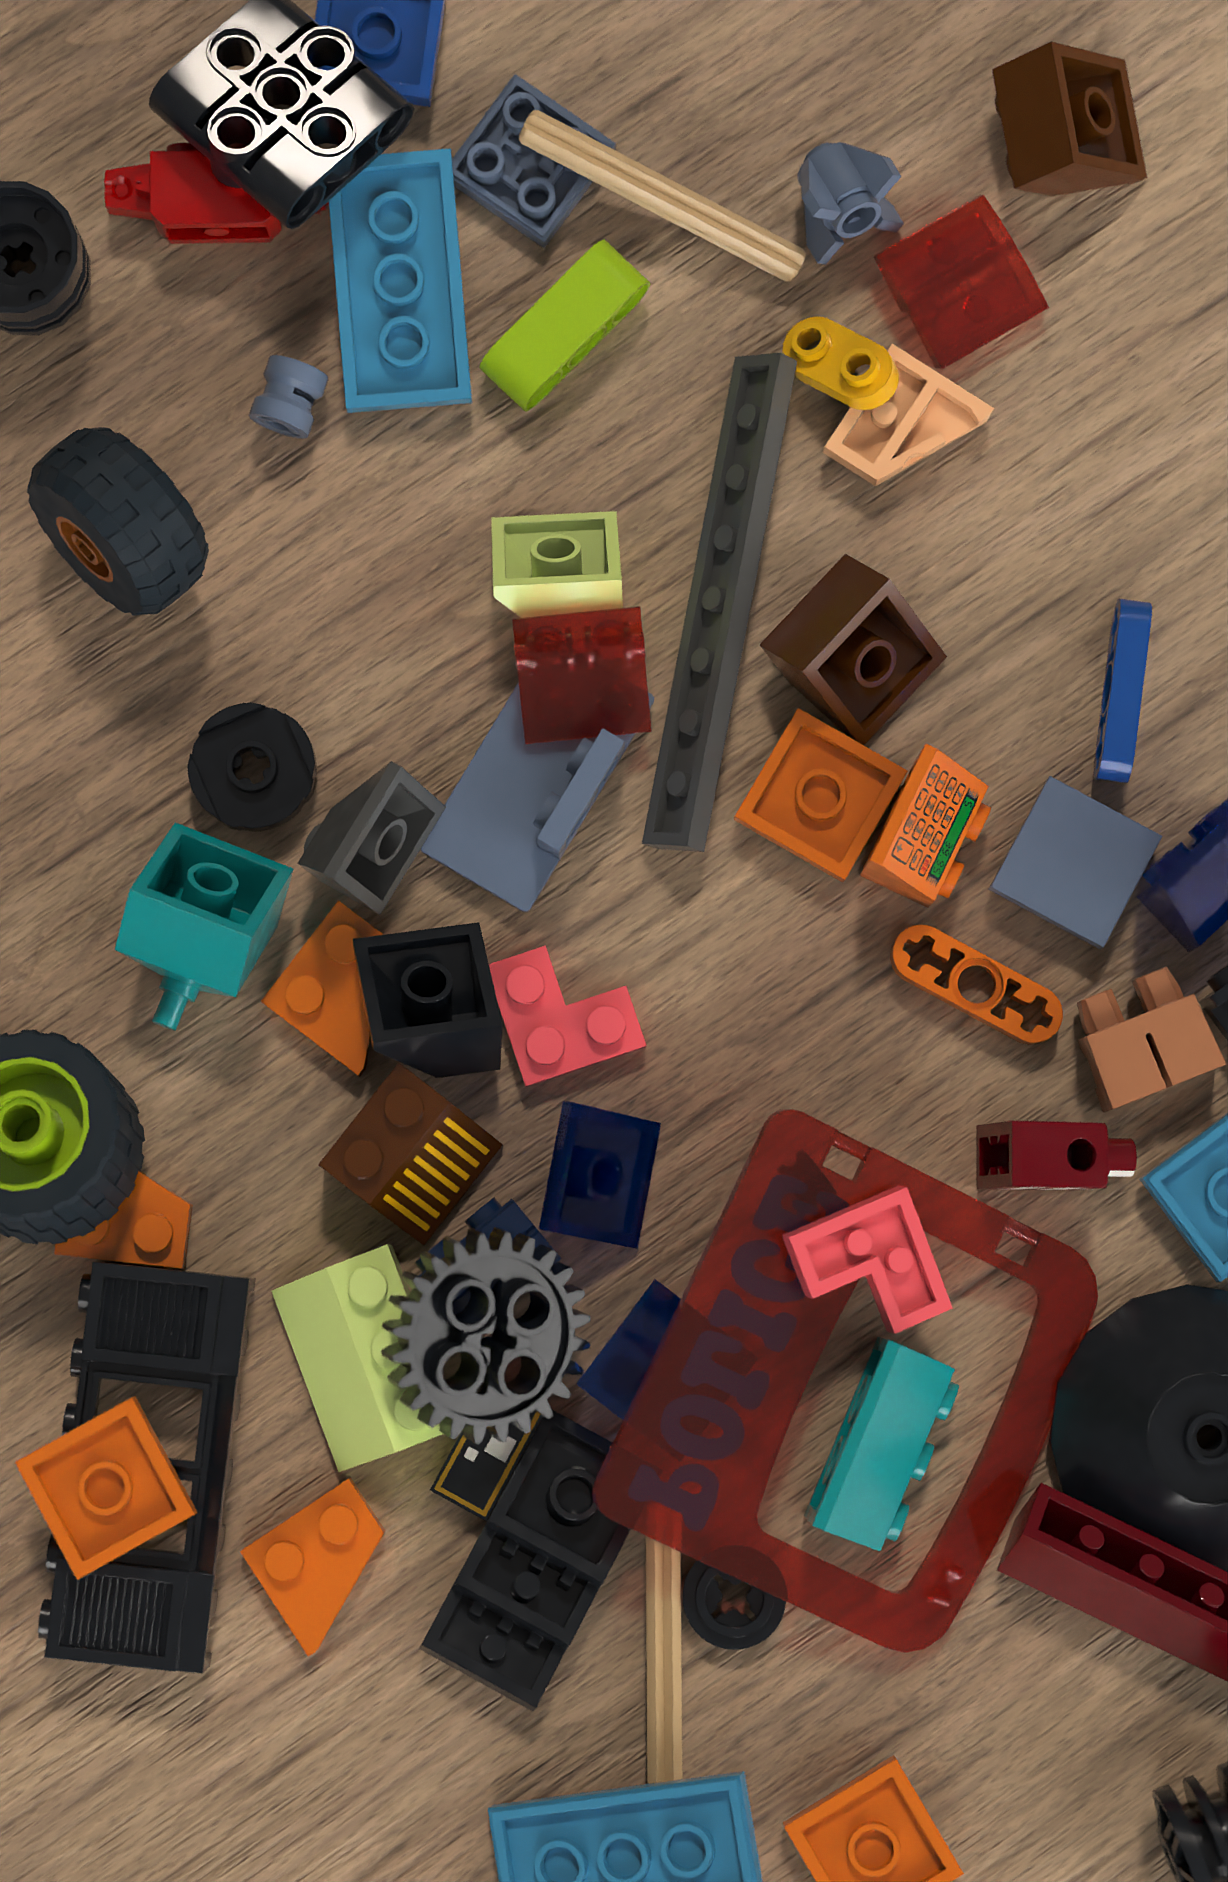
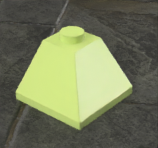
[491,511,624,649]

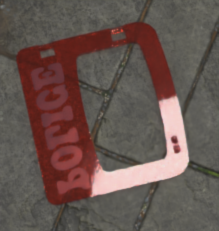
[592,1109,1098,1653]

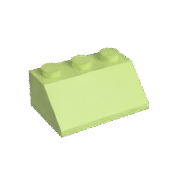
[272,1244,443,1472]

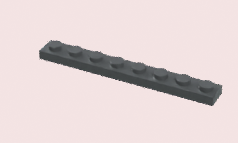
[642,353,797,852]

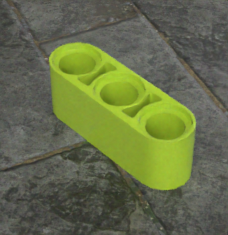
[479,239,651,412]

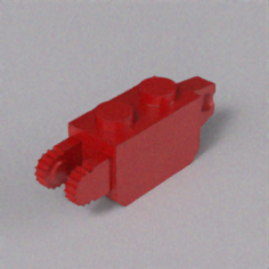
[104,143,329,244]

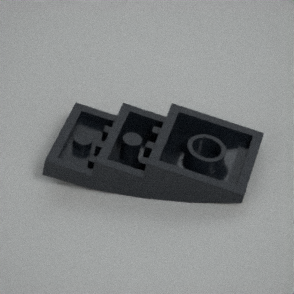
[419,1410,662,1711]

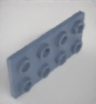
[421,637,654,912]

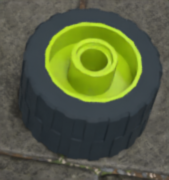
[0,1030,145,1244]

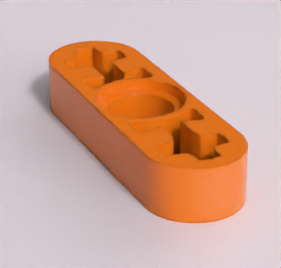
[890,924,1063,1045]

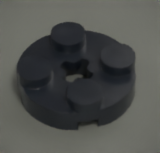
[187,702,317,832]

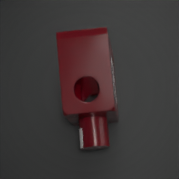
[977,1121,1137,1190]

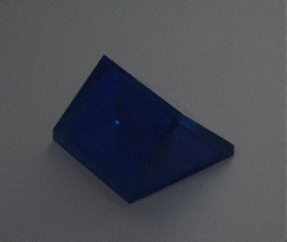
[538,1101,661,1249]

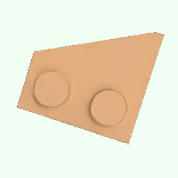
[823,344,994,486]

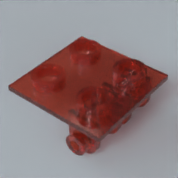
[512,606,652,744]

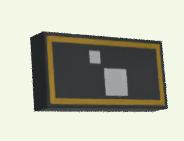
[430,1381,543,1521]

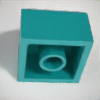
[115,822,294,1031]

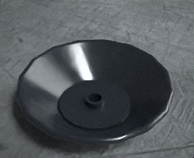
[1049,1284,1228,1572]

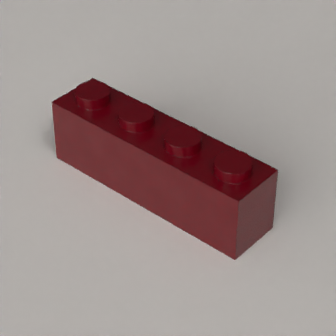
[997,1483,1228,1682]

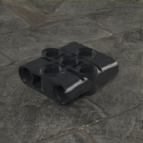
[149,0,414,229]

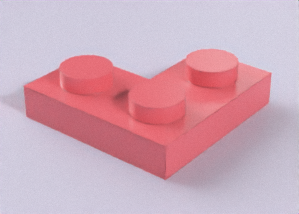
[489,945,647,1087]
[782,1185,953,1334]

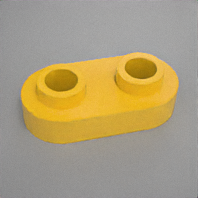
[782,317,899,410]

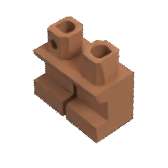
[1077,967,1226,1112]

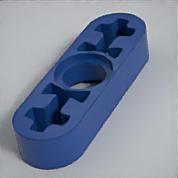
[1094,598,1152,783]

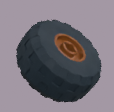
[27,427,209,616]

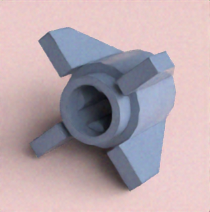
[797,142,904,265]

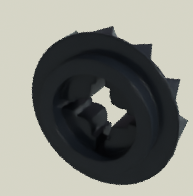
[683,1544,786,1650]

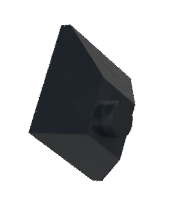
[353,922,502,1078]

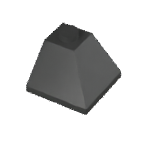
[297,761,446,915]

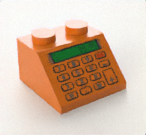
[860,743,992,908]

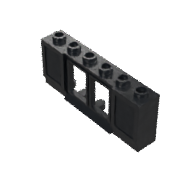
[38,1262,256,1674]

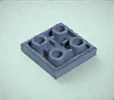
[452,74,616,249]
[988,776,1162,949]

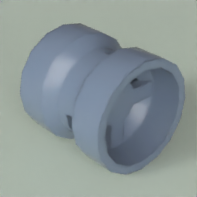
[249,355,329,439]

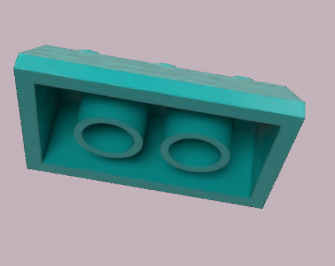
[804,1337,959,1551]

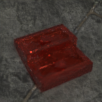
[873,195,1049,369]

